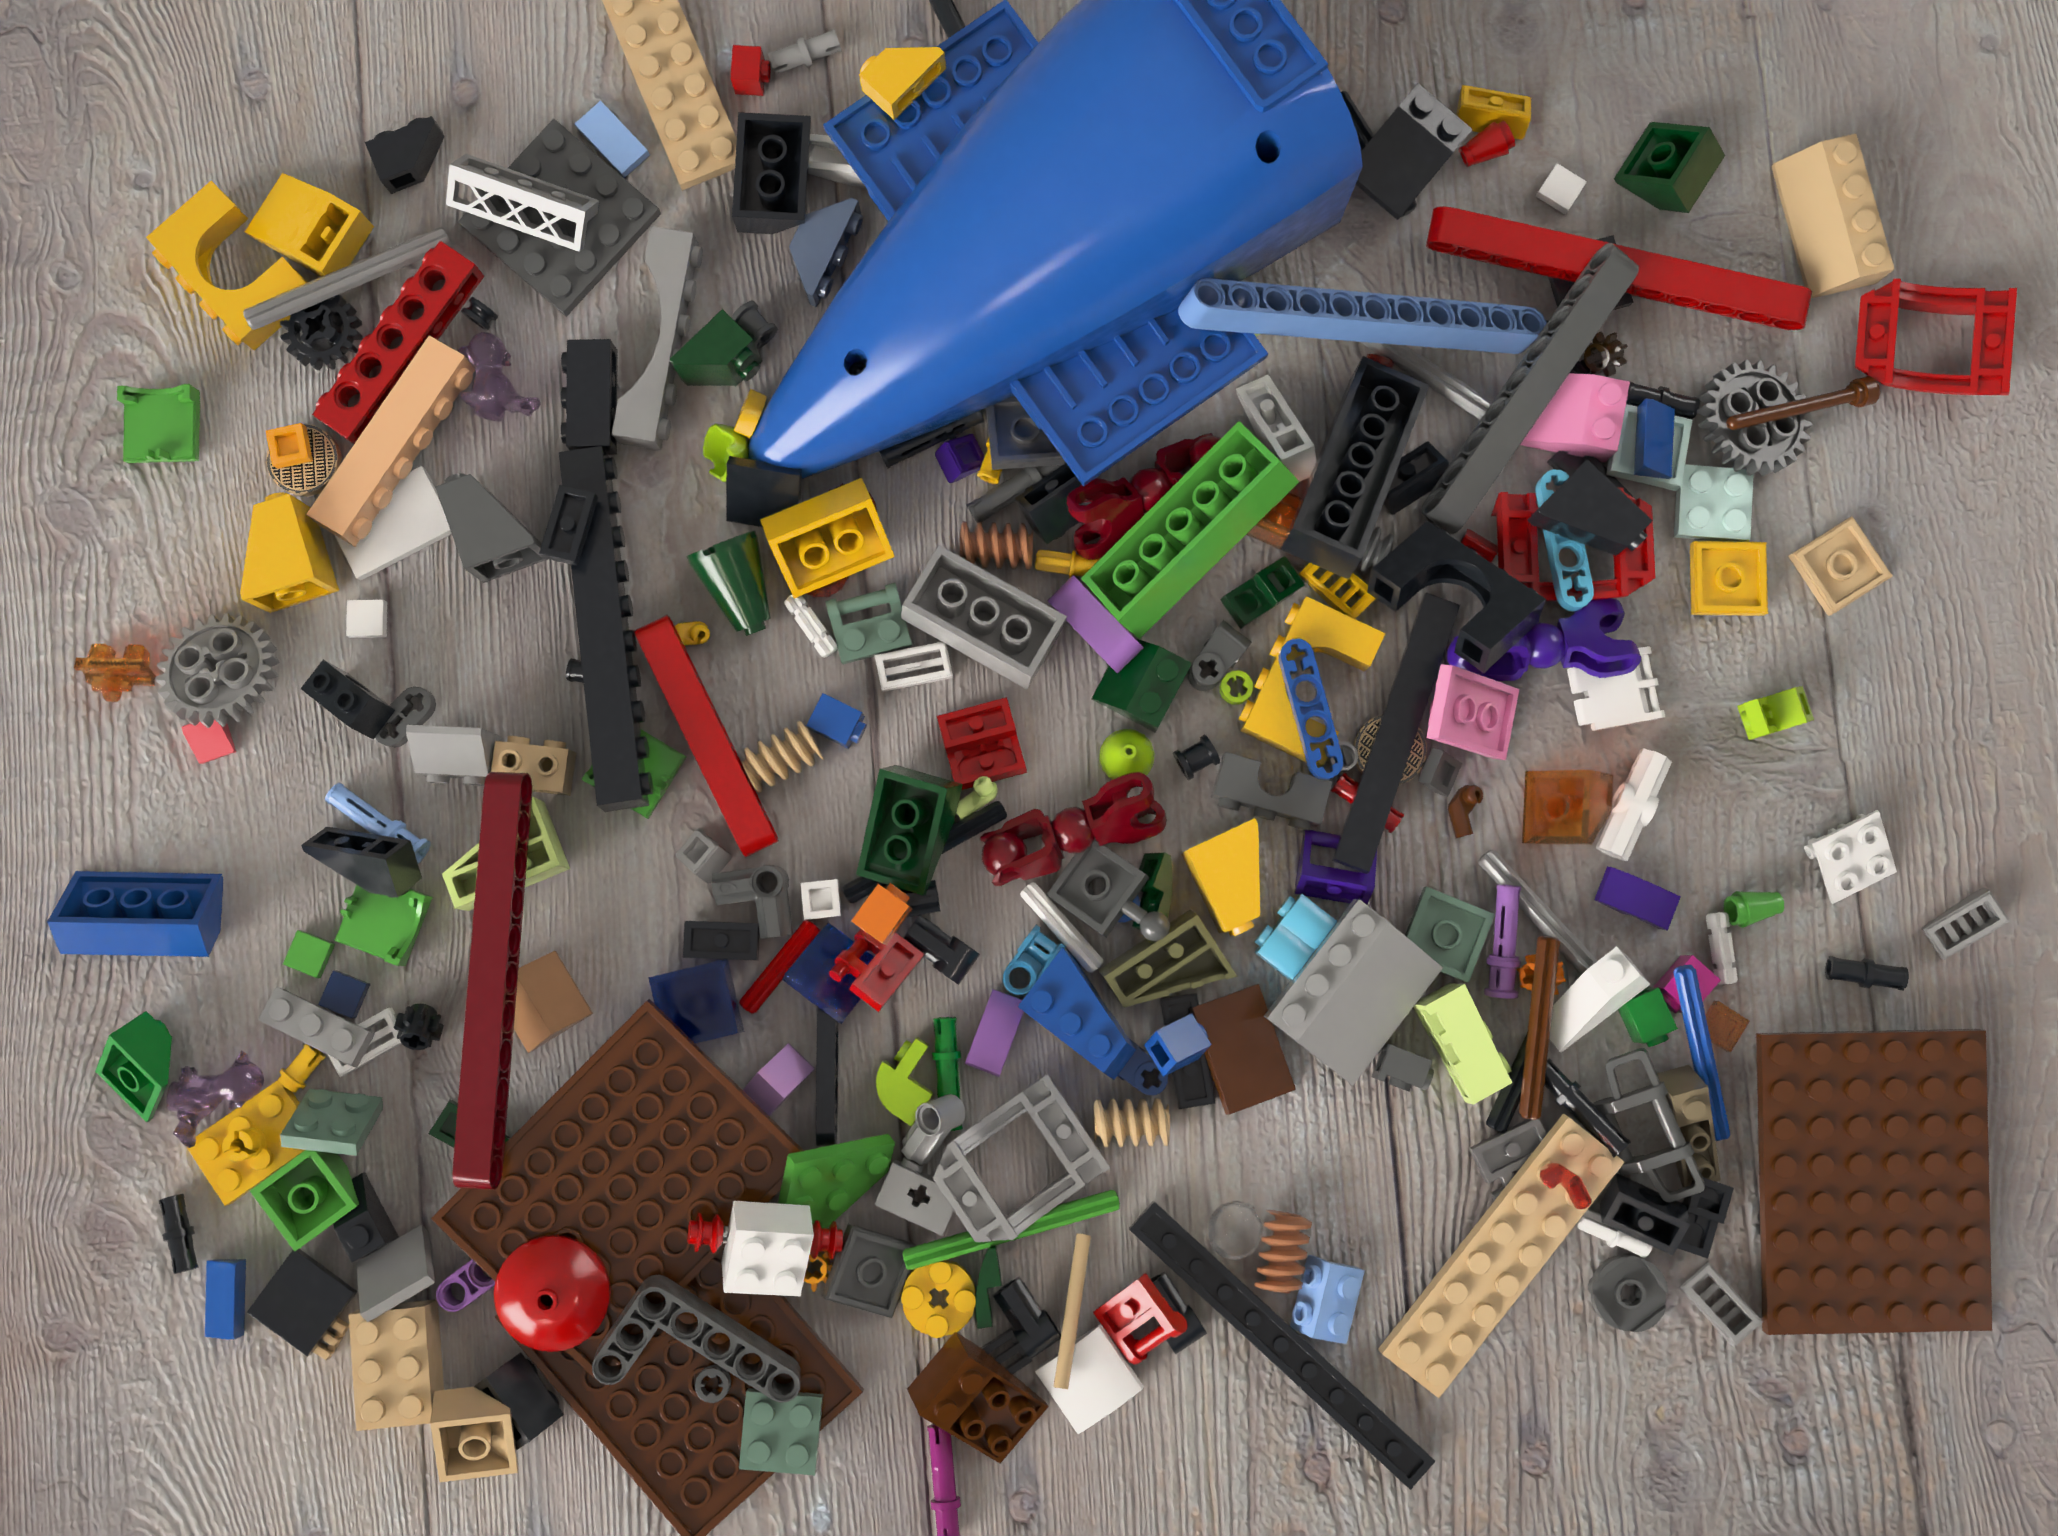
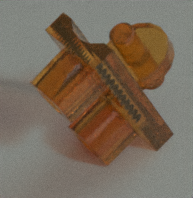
[74,644,156,702]

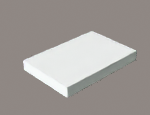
[335,466,452,581]

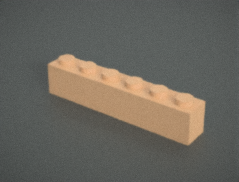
[306,335,475,547]

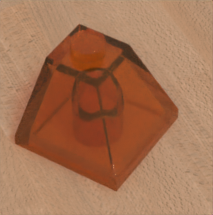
[1522,770,1613,845]

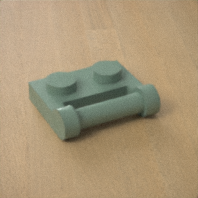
[825,583,912,665]

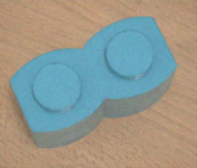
[1254,894,1337,980]

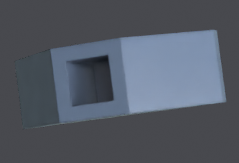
[789,198,863,307]

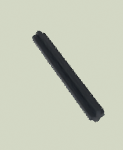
[842,801,1007,903]

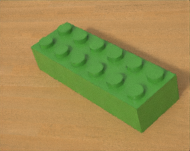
[1081,421,1299,639]

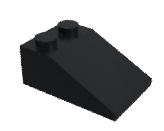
[1355,83,1472,220]

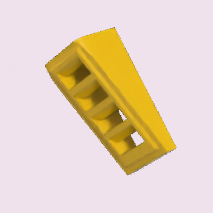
[1298,563,1376,619]

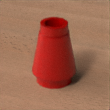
[1459,120,1515,167]

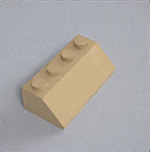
[1771,134,1894,299]

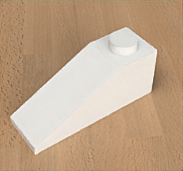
[1236,375,1316,482]
[1550,946,1650,1053]

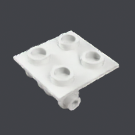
[1804,810,1897,904]

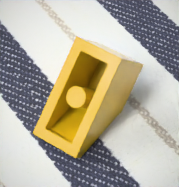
[859,47,946,120]

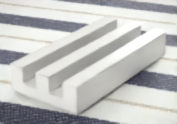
[875,642,953,692]
[328,1007,402,1077]

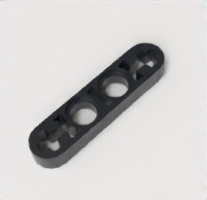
[816,1000,839,1146]

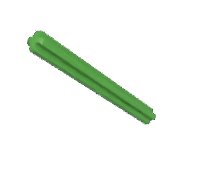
[902,1190,1120,1270]

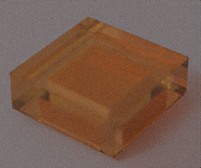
[1705,1001,1750,1052]

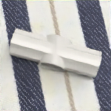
[1596,748,1672,861]

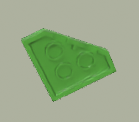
[778,1134,895,1228]

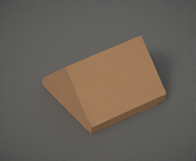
[514,951,593,1053]

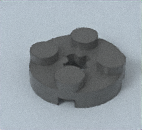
[1588,1253,1668,1332]

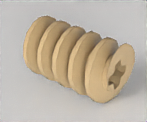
[741,721,824,793]
[1093,1098,1170,1147]

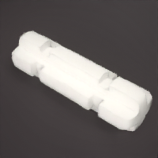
[784,595,838,658]
[1706,912,1738,985]

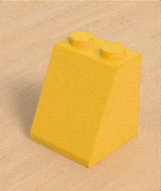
[240,492,339,613]
[1181,818,1260,937]

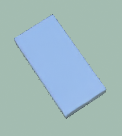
[574,100,650,178]

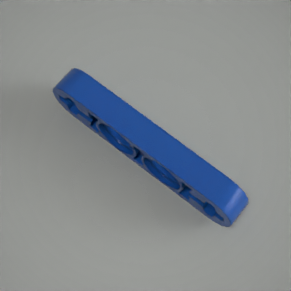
[1278,639,1344,780]

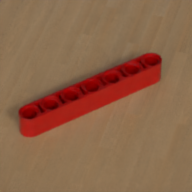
[634,614,779,857]

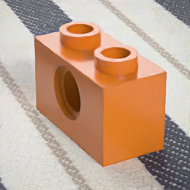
[851,883,912,945]

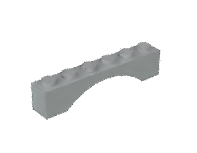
[612,226,703,451]

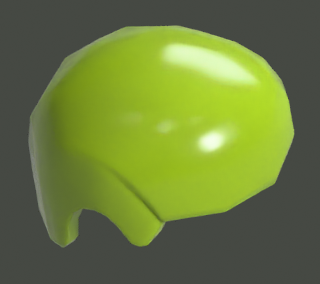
[703,423,749,482]

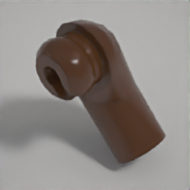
[1448,785,1483,838]

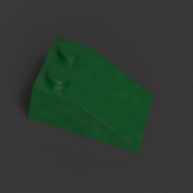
[856,765,963,895]

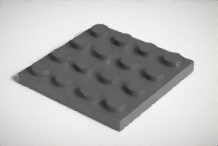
[458,119,661,317]

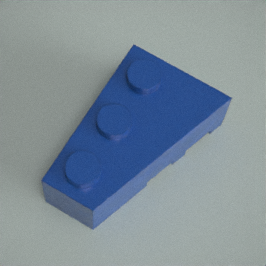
[1018,947,1136,1080]

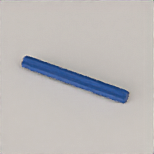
[1673,965,1730,1141]

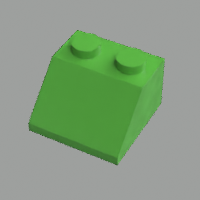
[250,1150,359,1251]

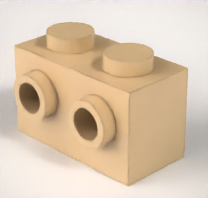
[491,736,576,796]

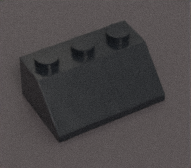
[732,112,811,234]

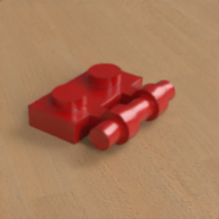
[829,929,924,1012]

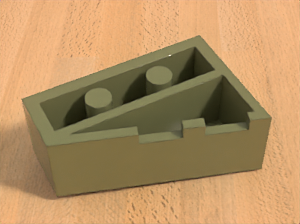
[1098,910,1238,1008]

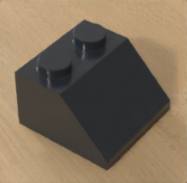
[474,1352,564,1450]

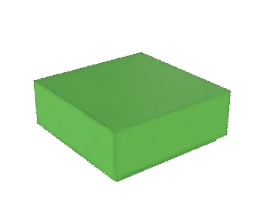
[283,930,335,978]

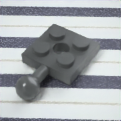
[1046,840,1170,941]

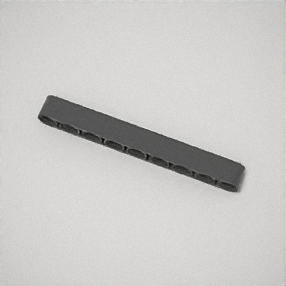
[1421,243,1639,535]

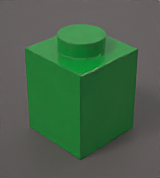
[1618,987,1678,1047]

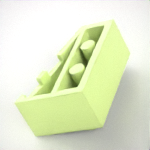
[1413,983,1512,1105]

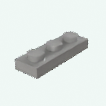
[258,986,375,1068]

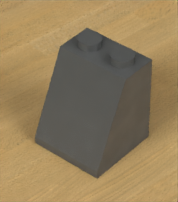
[435,473,548,583]

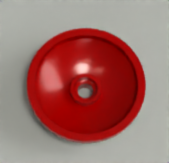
[494,1235,611,1352]

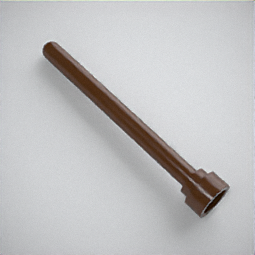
[1726,376,1880,430]

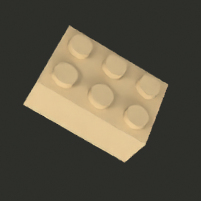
[349,1299,444,1431]

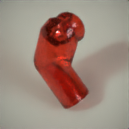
[1539,1163,1592,1209]

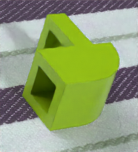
[1737,686,1814,740]
[876,1037,934,1127]

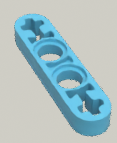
[1535,469,1594,611]

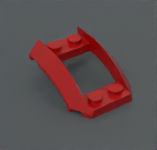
[1855,278,2017,395]
[1491,487,1656,601]

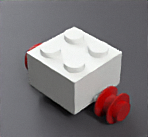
[687,1201,843,1296]

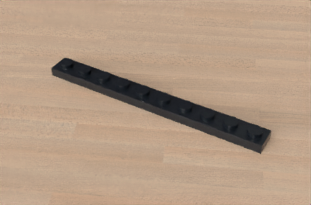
[1129,1200,1435,1490]

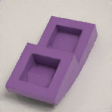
[965,989,1024,1077]

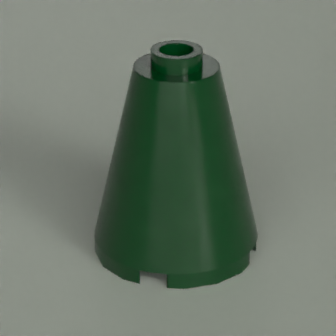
[686,530,771,636]

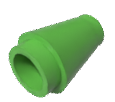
[1724,891,1784,928]

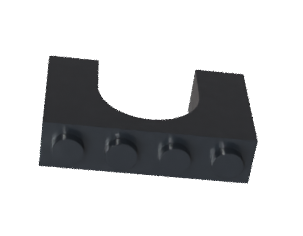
[1367,521,1546,673]

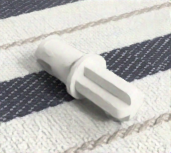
[1577,1209,1653,1258]

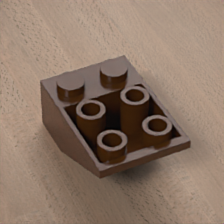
[907,1332,1049,1464]

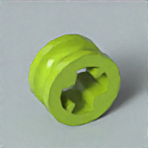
[1219,670,1253,705]

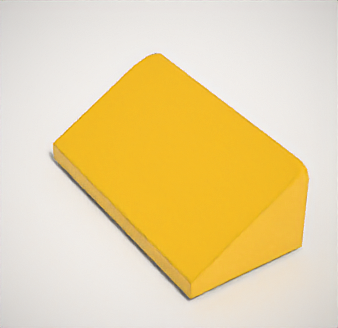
[1456,85,1531,140]

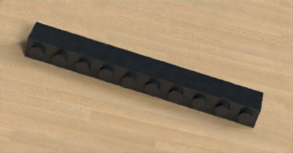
[559,446,653,812]

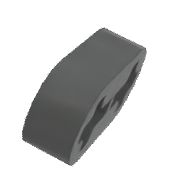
[375,686,436,748]

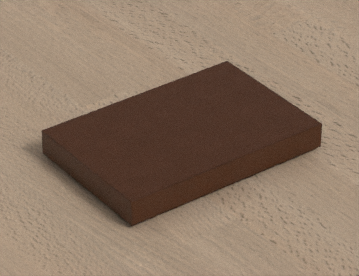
[1189,984,1296,1115]

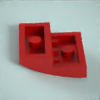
[937,697,1027,790]

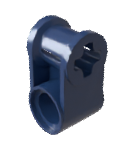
[1118,1039,1168,1096]

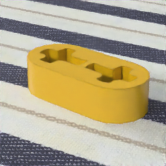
[733,389,767,438]

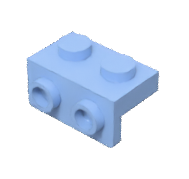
[1290,1255,1365,1344]

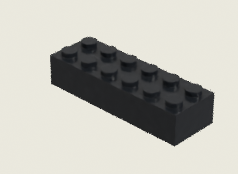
[1281,356,1429,579]

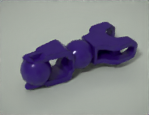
[1447,598,1641,681]

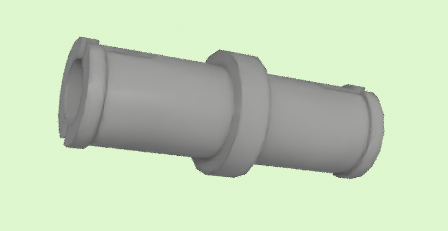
[768,29,842,75]

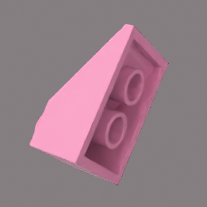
[1520,373,1630,463]

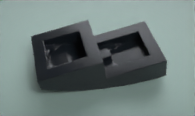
[1678,1177,1734,1259]

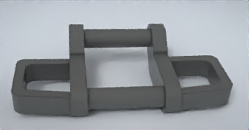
[1593,1048,1705,1202]

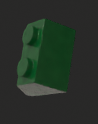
[1614,122,1725,213]
[669,309,762,386]
[1091,638,1192,733]

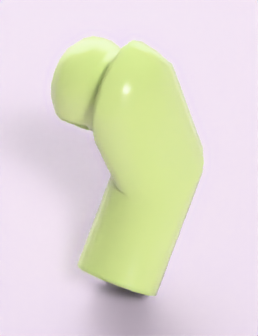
[956,776,998,820]

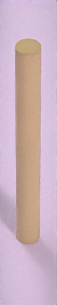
[1053,1233,1091,1390]

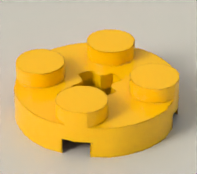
[901,1260,976,1338]

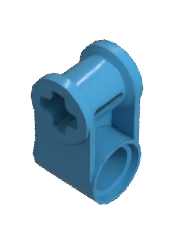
[1002,924,1066,995]

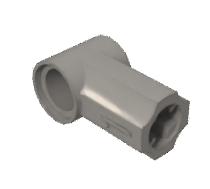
[901,1094,965,1165]

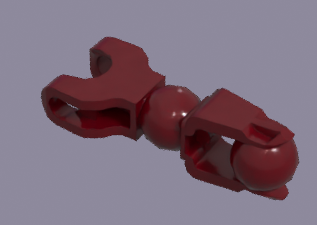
[1067,433,1221,560]
[980,772,1167,886]

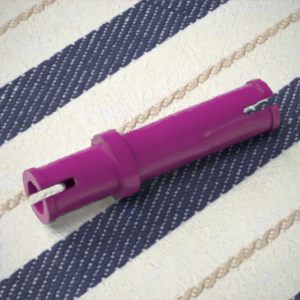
[927,1424,961,1536]

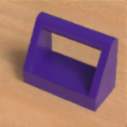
[1294,830,1377,905]

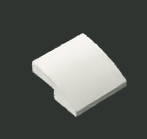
[1035,1324,1144,1434]

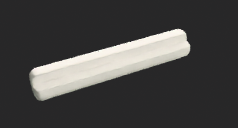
[1020,882,1104,973]

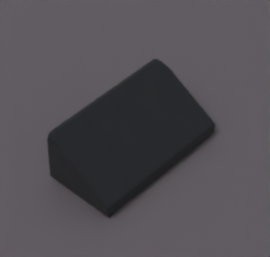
[1384,441,1449,515]

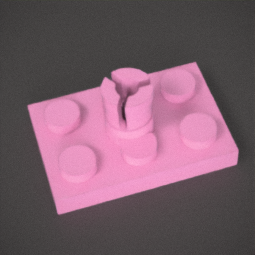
[1426,664,1519,760]

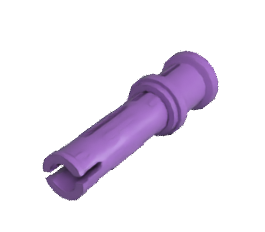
[1484,884,1521,999]

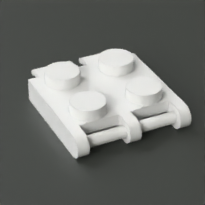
[1567,646,1665,731]

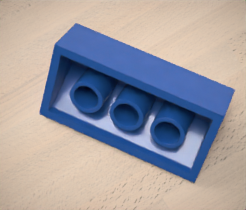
[47,871,223,957]

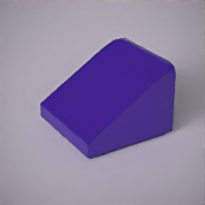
[935,433,985,483]

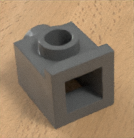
[1371,1043,1434,1092]

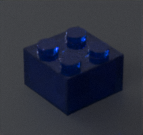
[648,960,745,1044]

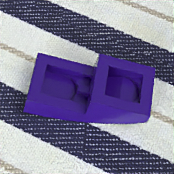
[1594,866,1681,931]

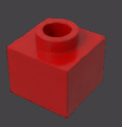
[730,45,771,96]

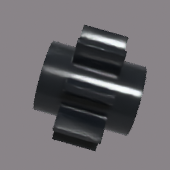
[394,1003,444,1050]

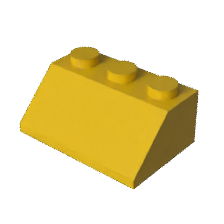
[760,478,895,599]

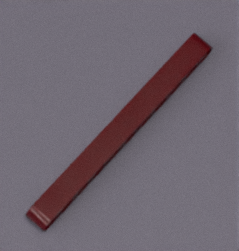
[452,772,533,1190]

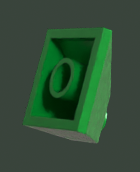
[95,1011,172,1123]

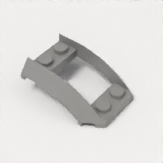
[933,1074,1110,1242]

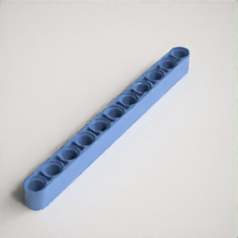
[1178,278,1547,354]

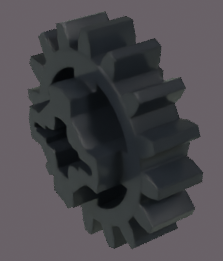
[280,294,363,371]

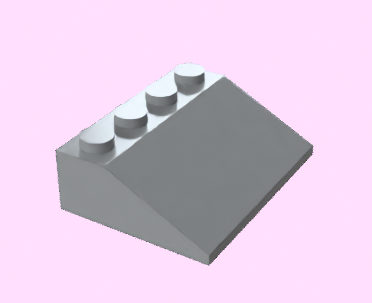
[1264,899,1443,1086]

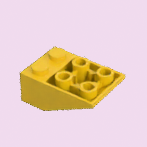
[245,173,374,277]

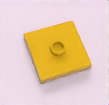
[1690,541,1768,616]

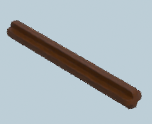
[1519,936,1560,1120]

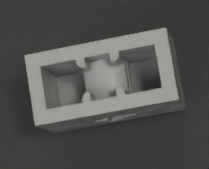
[874,1157,954,1236]

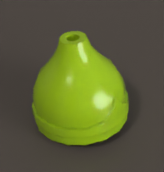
[1099,729,1155,779]

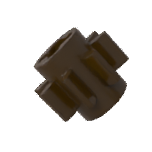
[1583,332,1628,377]

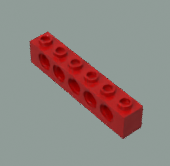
[312,241,485,444]

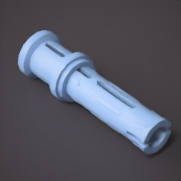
[325,783,431,864]

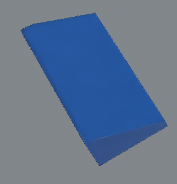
[1634,398,1675,479]
[205,1259,246,1340]

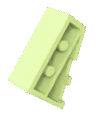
[442,797,570,911]

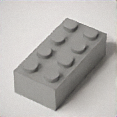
[901,545,1067,690]

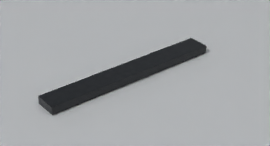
[1332,592,1460,874]

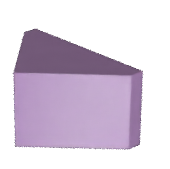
[743,1043,815,1117]

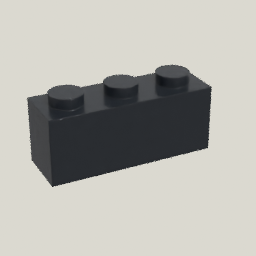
[561,339,618,455]

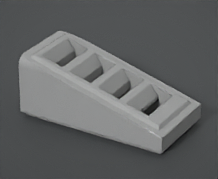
[1922,887,2011,960]
[1679,1262,1763,1347]

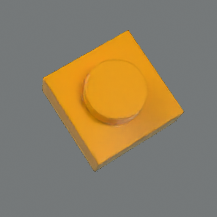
[266,423,313,469]

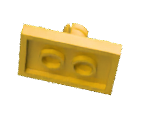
[185,1080,305,1206]

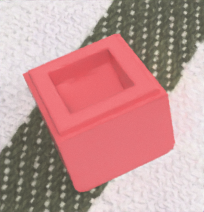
[181,719,236,764]

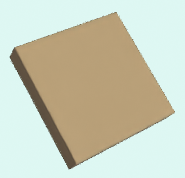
[1788,516,1892,616]

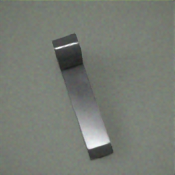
[592,1275,801,1403]

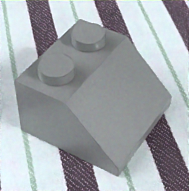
[406,725,501,786]

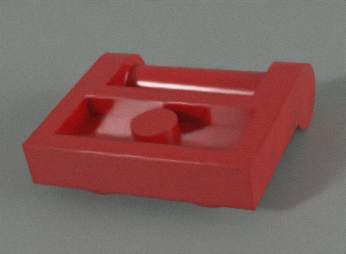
[1093,1273,1188,1365]

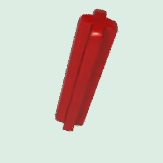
[739,920,821,1014]

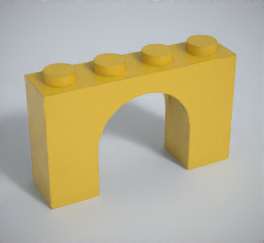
[146,180,308,350]
[1238,596,1386,768]

